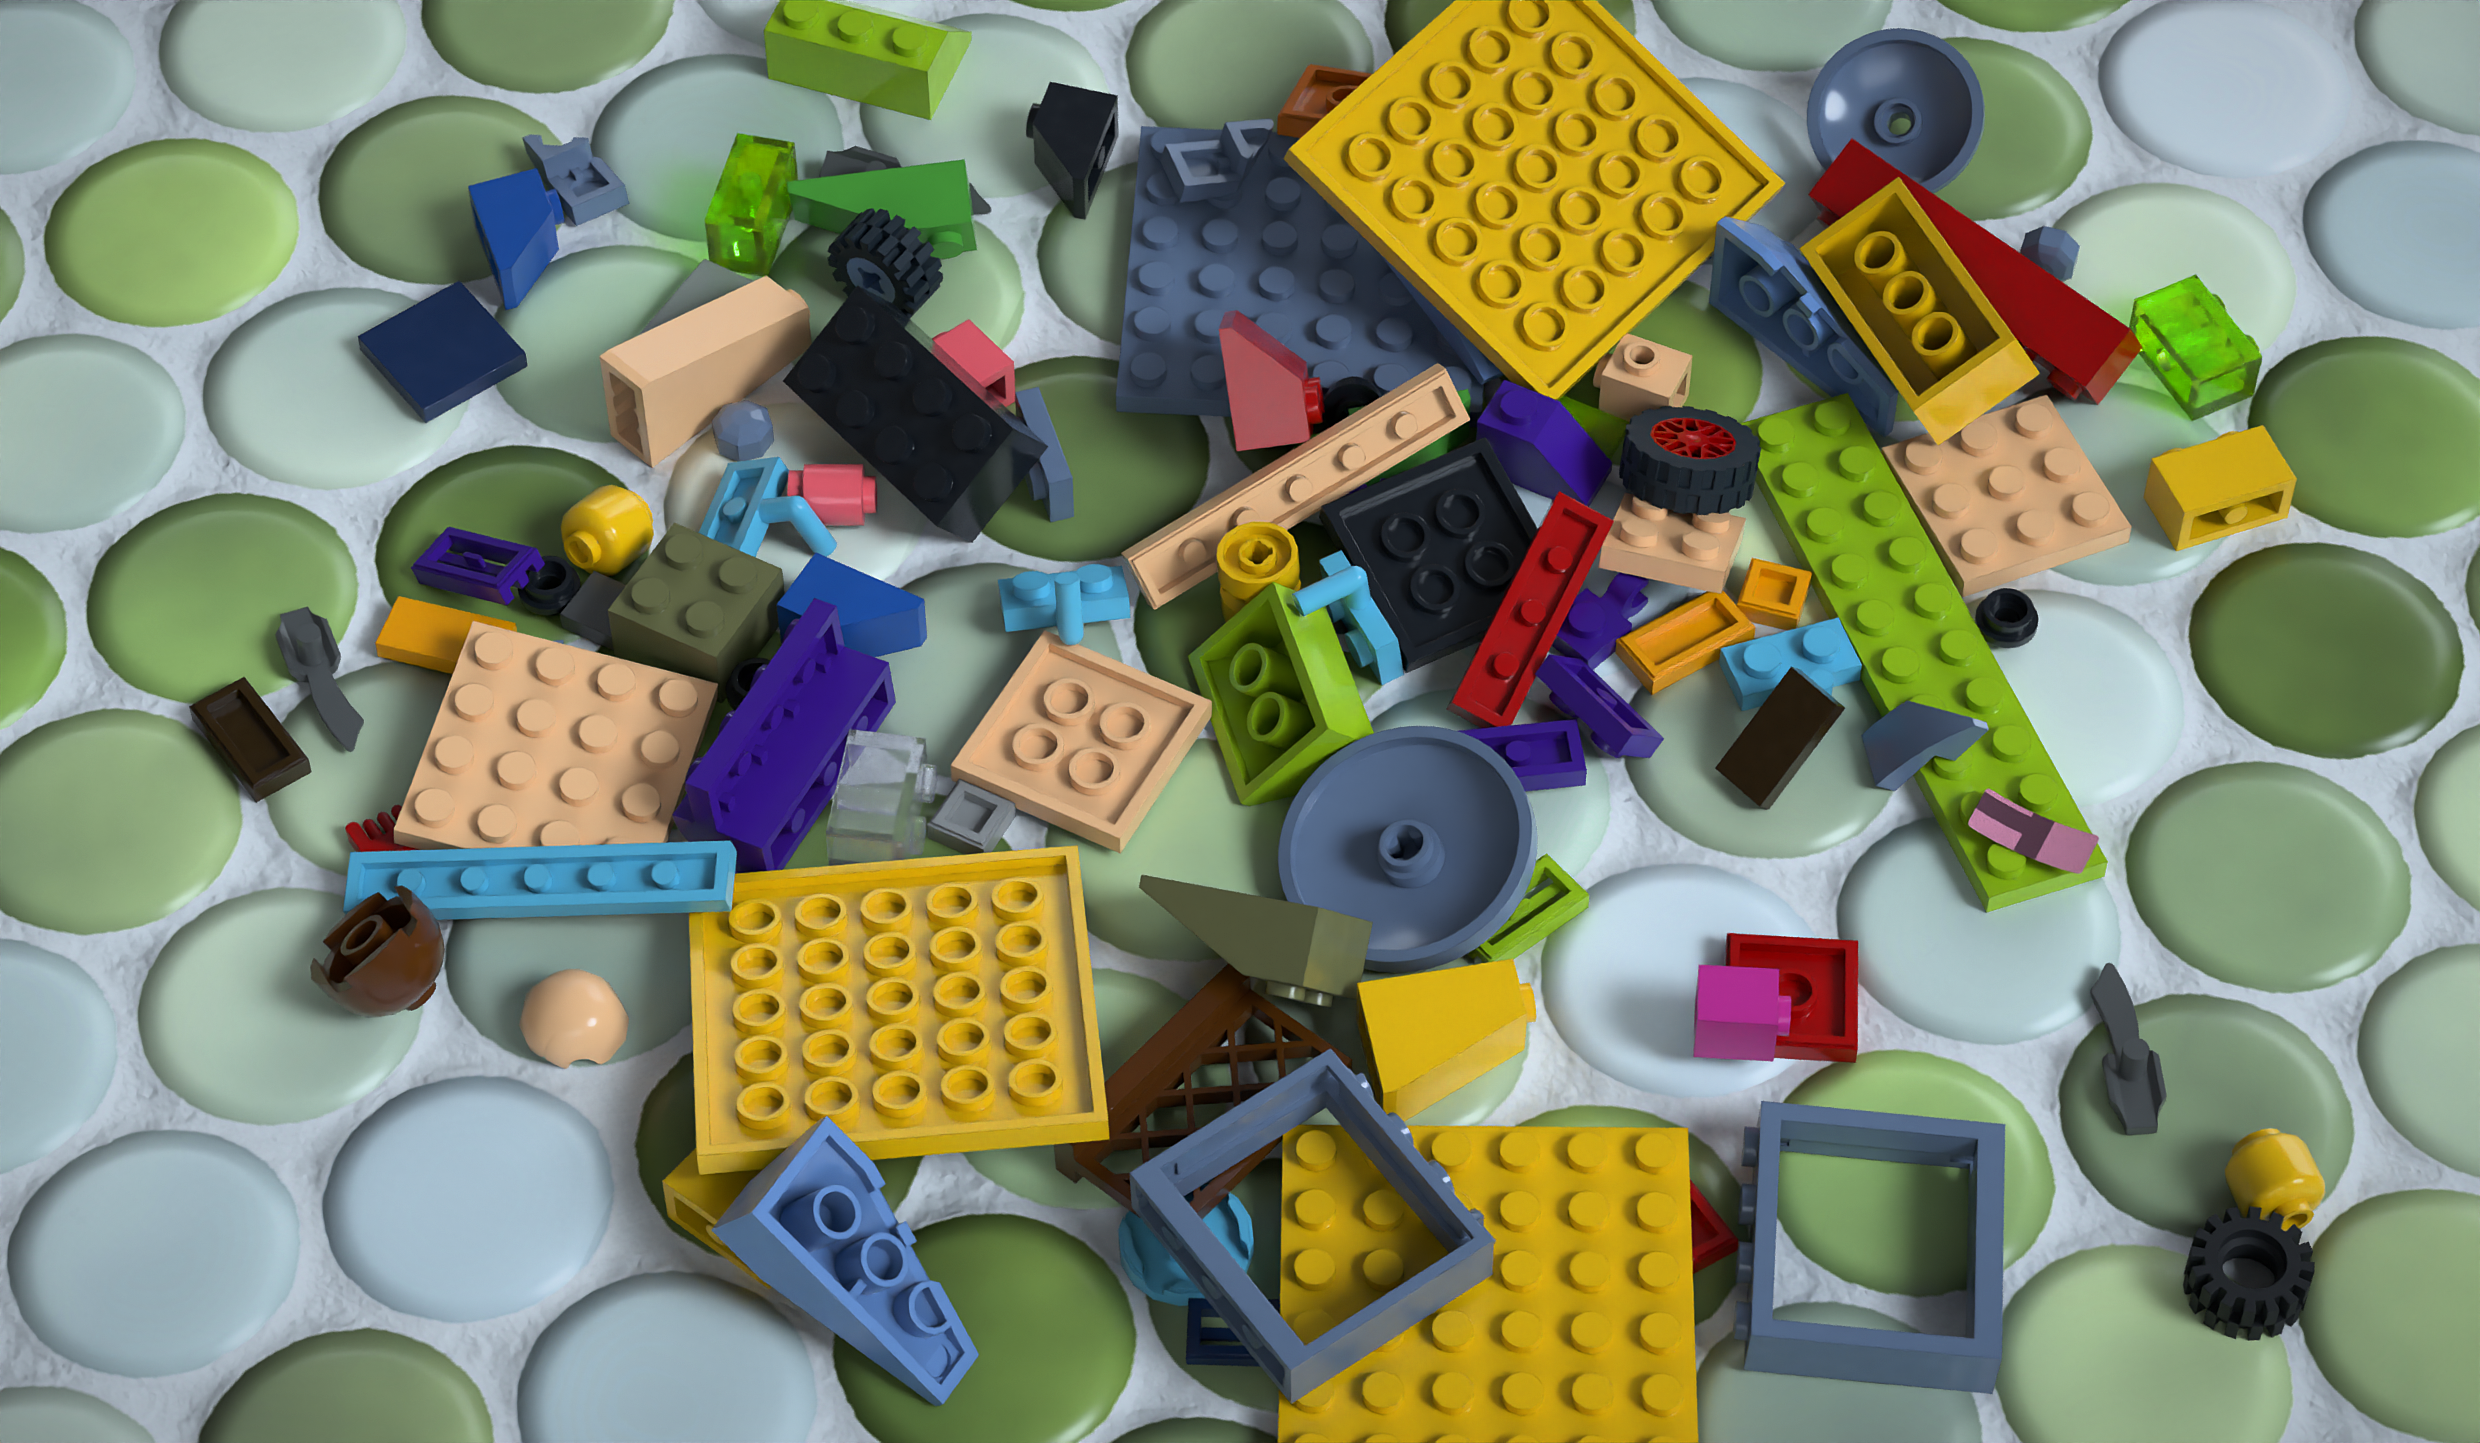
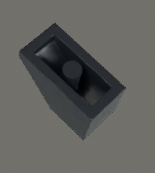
[1026,82,1119,220]

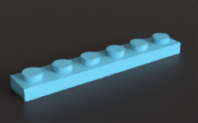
[343,841,737,920]

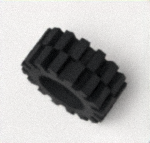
[2183,1206,2315,1341]

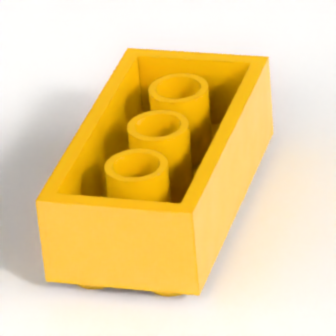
[1799,177,2040,446]

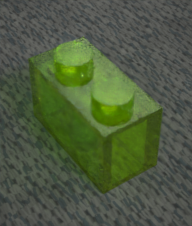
[704,133,798,277]
[2129,274,2263,421]

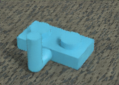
[699,457,837,557]
[1292,550,1404,685]
[998,564,1131,646]
[1719,618,1862,711]

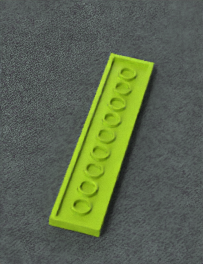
[1740,393,2108,913]

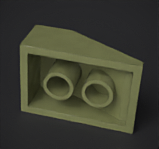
[1139,874,1373,1008]

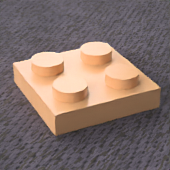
[1598,493,1746,594]

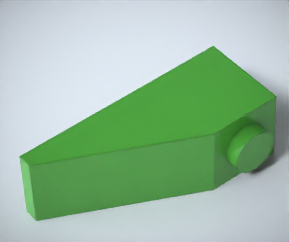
[787,159,977,259]

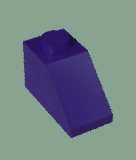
[1476,380,1612,507]

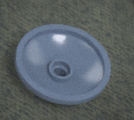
[1807,28,1985,194]

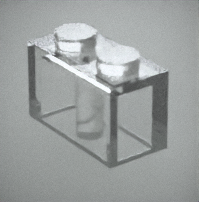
[826,729,938,866]

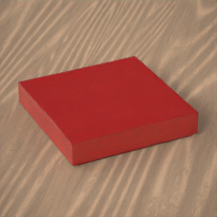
[1725,933,1858,1063]

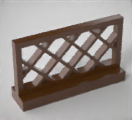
[1054,963,1352,1219]

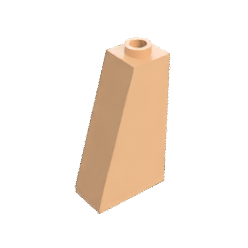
[599,276,812,468]

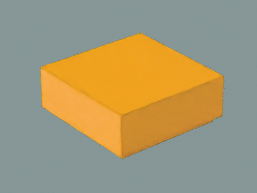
[1737,558,1812,631]

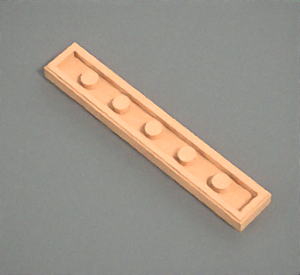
[1121,363,1470,610]

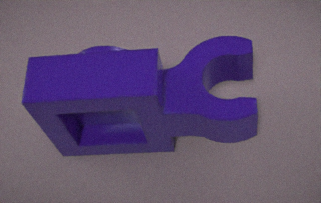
[1552,572,1649,670]

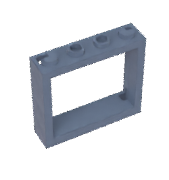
[1130,1048,1496,1404]
[1733,1101,2005,1394]

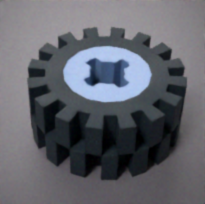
[827,208,943,319]

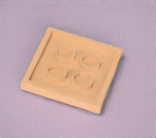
[1881,394,2132,597]
[951,630,1212,854]

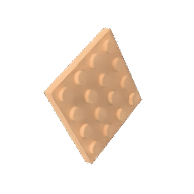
[394,621,718,850]

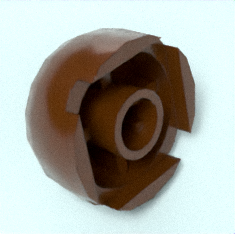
[310,886,445,1018]

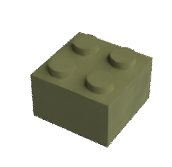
[608,523,785,703]

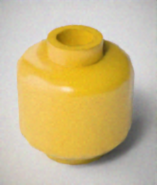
[561,485,654,577]
[2225,1128,2325,1231]

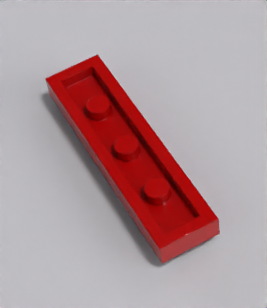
[1446,491,1614,728]

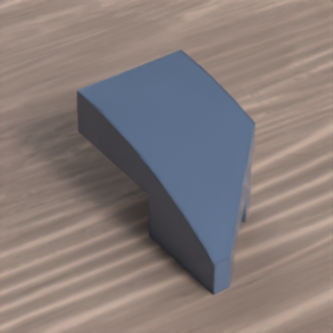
[1160,118,1274,203]
[523,134,629,226]
[1861,700,1989,791]

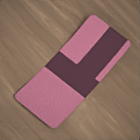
[1968,789,2099,874]

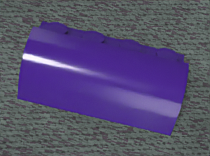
[672,598,896,874]

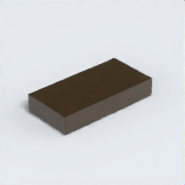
[1715,667,1845,809]
[189,677,312,803]

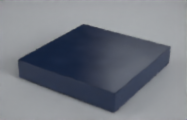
[358,281,528,423]

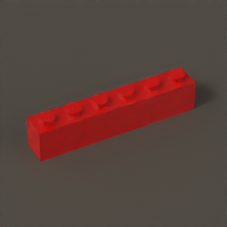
[1808,138,2143,405]

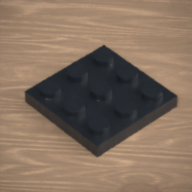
[1319,437,1538,673]

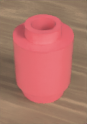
[787,464,877,526]

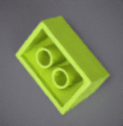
[763,0,972,120]
[1187,582,1374,806]

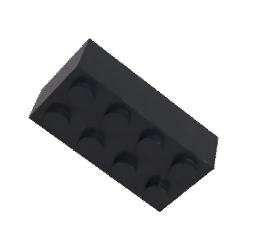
[783,285,1049,543]

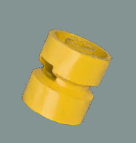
[1216,521,1302,622]

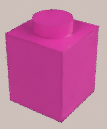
[1693,965,1791,1062]

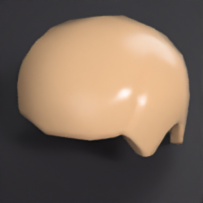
[519,969,629,1069]

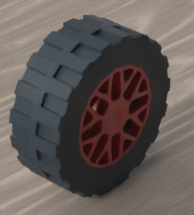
[1619,406,1761,515]

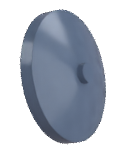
[1278,726,1538,973]

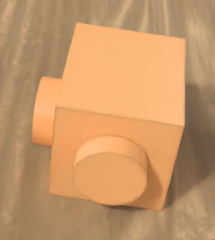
[1593,333,1693,424]

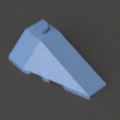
[1709,216,1898,438]
[712,1116,979,1407]

